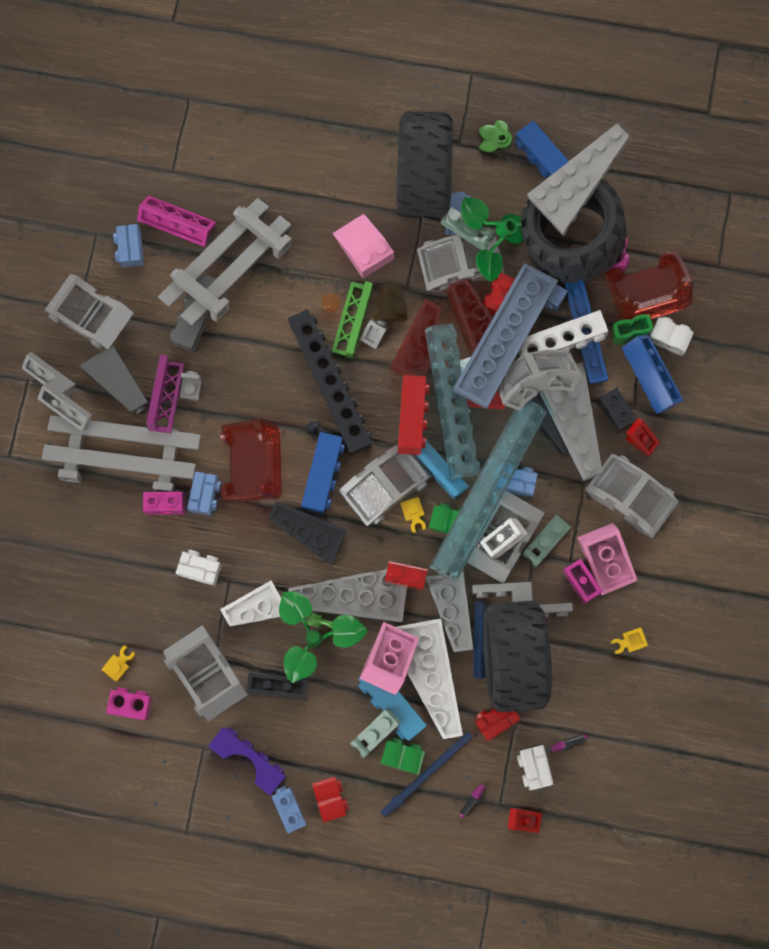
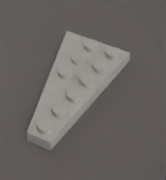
[527,124,630,236]

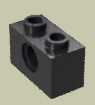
[598,387,637,434]

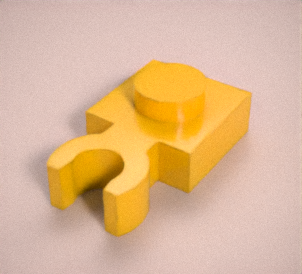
[400,497,426,533]
[610,627,648,654]
[101,646,136,682]

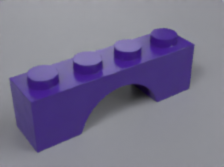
[208,727,286,796]

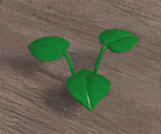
[461,197,524,282]
[279,591,367,683]

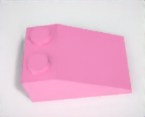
[333,214,394,279]
[578,523,638,595]
[360,622,419,695]

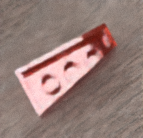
[446,279,493,357]
[389,299,442,376]

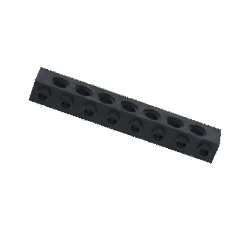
[288,309,373,456]

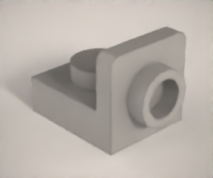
[360,318,390,349]
[179,371,202,401]

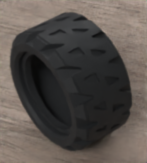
[397,111,453,217]
[521,180,627,283]
[483,600,552,713]

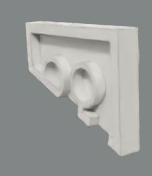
[220,581,281,627]

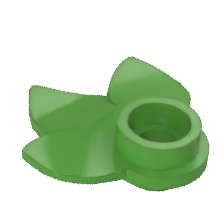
[479,120,512,153]
[305,612,333,628]

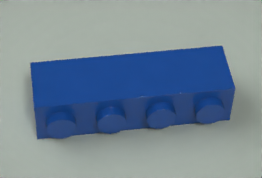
[515,121,569,178]
[622,334,684,414]
[301,432,346,514]

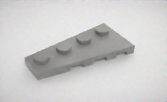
[426,572,474,652]

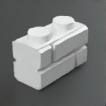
[481,518,528,558]
[176,550,222,586]
[517,745,554,790]

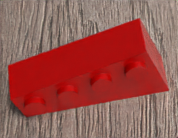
[398,375,430,455]

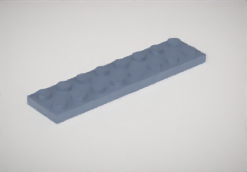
[453,263,558,409]

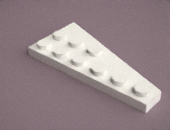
[396,619,463,739]

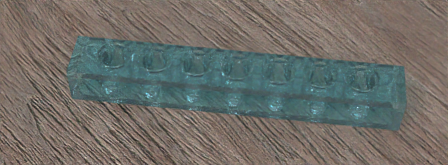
[425,324,480,480]

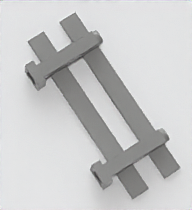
[158,198,291,326]
[42,415,201,492]

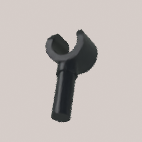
[306,421,333,435]

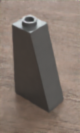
[80,346,150,416]

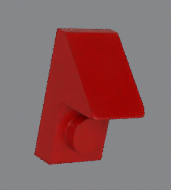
[626,418,660,457]
[508,808,542,833]

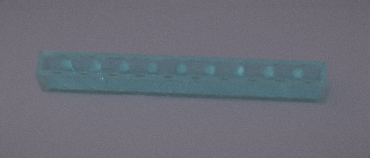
[429,401,547,582]

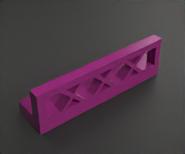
[146,355,185,433]

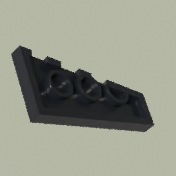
[268,501,347,566]

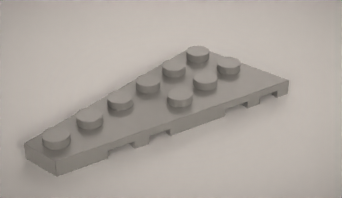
[539,362,602,481]
[289,564,410,623]

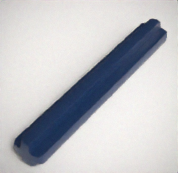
[473,601,486,679]

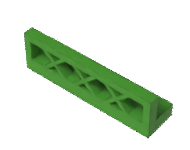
[332,281,373,359]

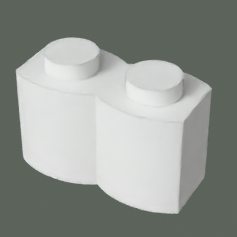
[650,317,694,356]

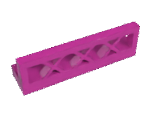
[137,195,216,247]

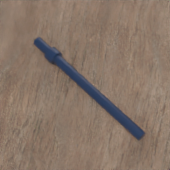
[380,731,473,818]

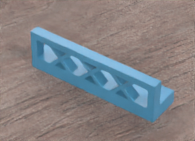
[415,436,469,500]

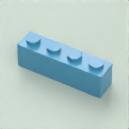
[358,678,427,741]

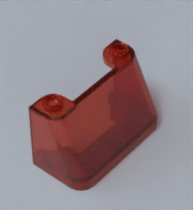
[605,250,693,320]
[220,419,282,502]

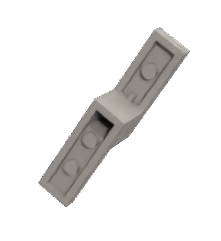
[22,352,92,432]
[472,582,573,618]

